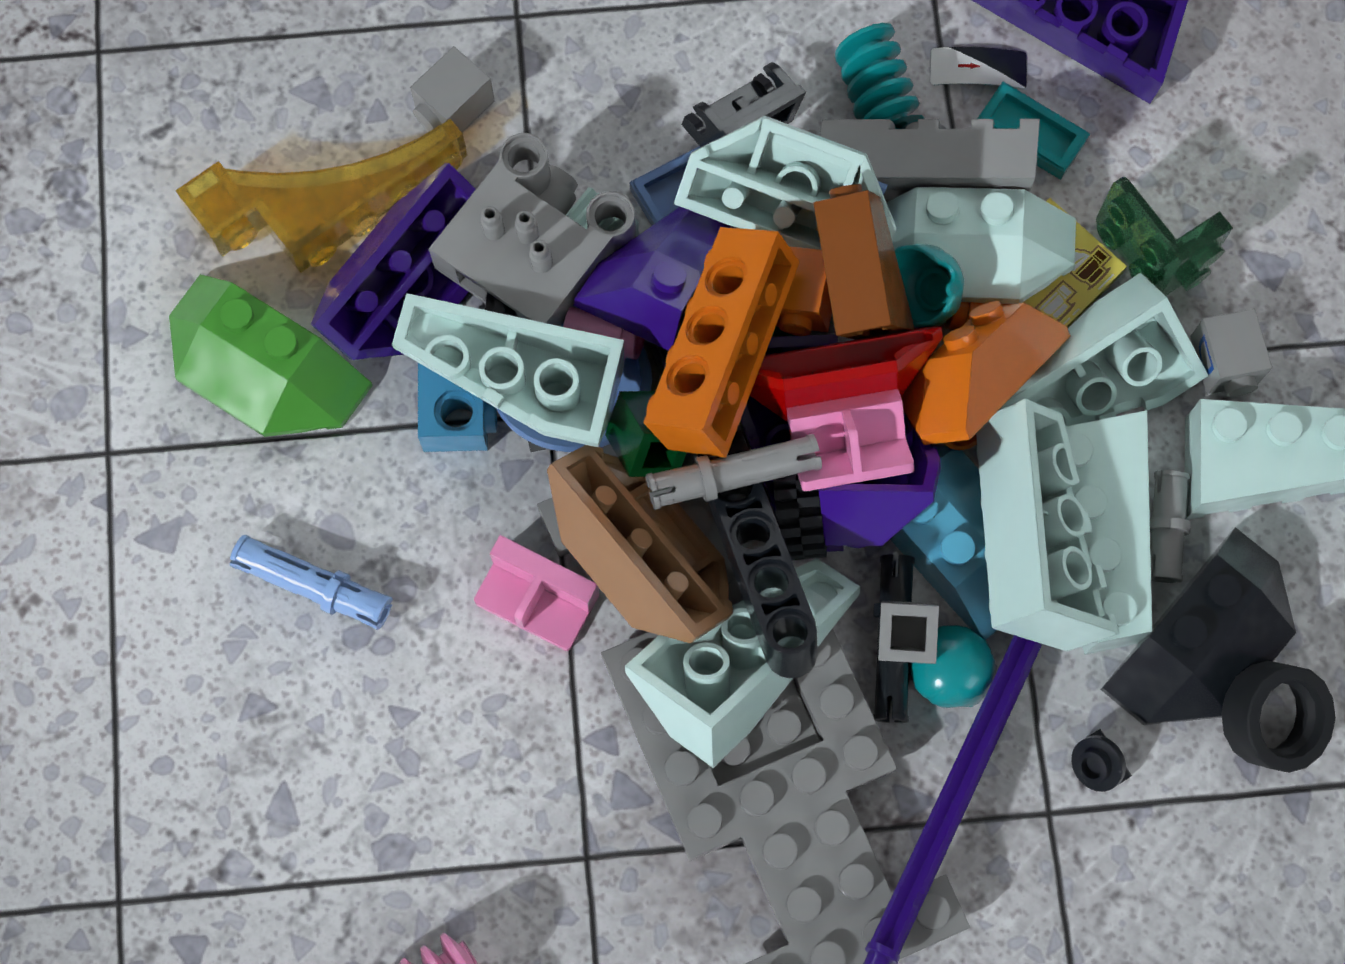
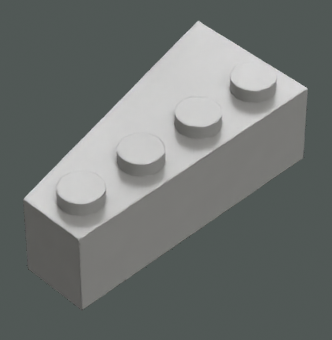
[819,119,1040,202]

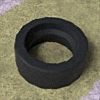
[1221,661,1336,773]

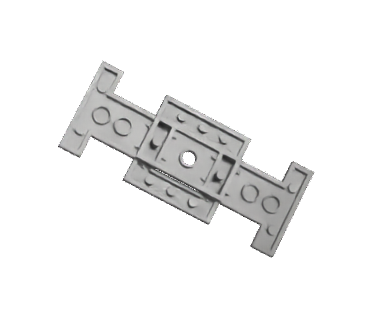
[537,437,971,964]

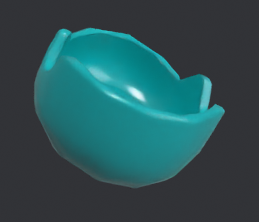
[895,244,964,328]
[909,625,997,708]

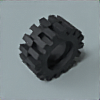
[773,474,827,560]

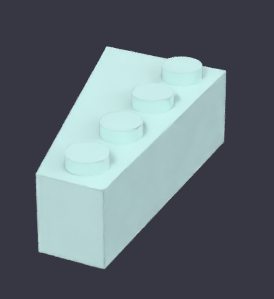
[1185,399,1345,520]

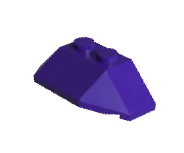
[311,163,476,360]

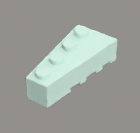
[976,399,1120,651]
[1066,410,1152,655]

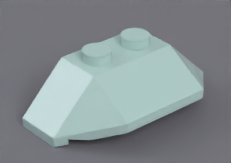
[674,115,897,250]
[886,187,1076,304]

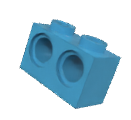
[418,363,497,452]

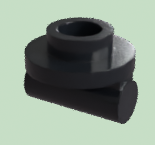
[1071,729,1132,792]

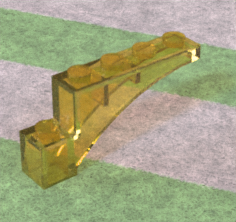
[175,119,468,273]

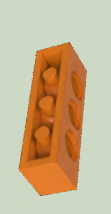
[643,227,800,458]

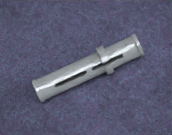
[646,434,822,510]

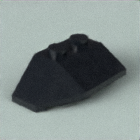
[1100,527,1296,725]

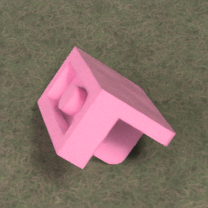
[786,389,914,491]
[474,535,599,651]

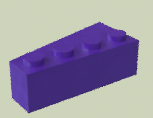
[972,0,1188,104]

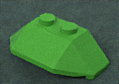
[169,274,373,437]

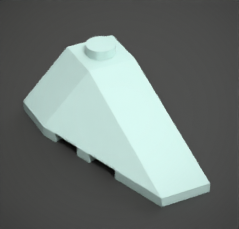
[998,273,1209,427]
[392,293,624,447]
[625,558,861,768]

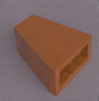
[813,184,915,340]

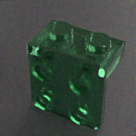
[1096,176,1233,296]

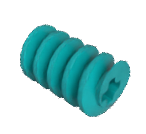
[835,23,925,129]

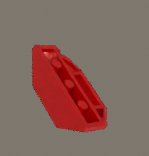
[750,326,943,422]

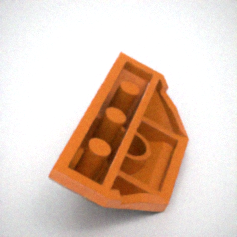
[901,301,1071,445]

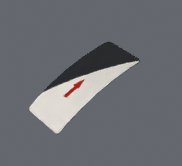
[930,47,1027,89]

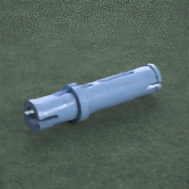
[230,535,393,630]

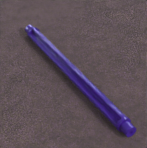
[863,635,1042,964]

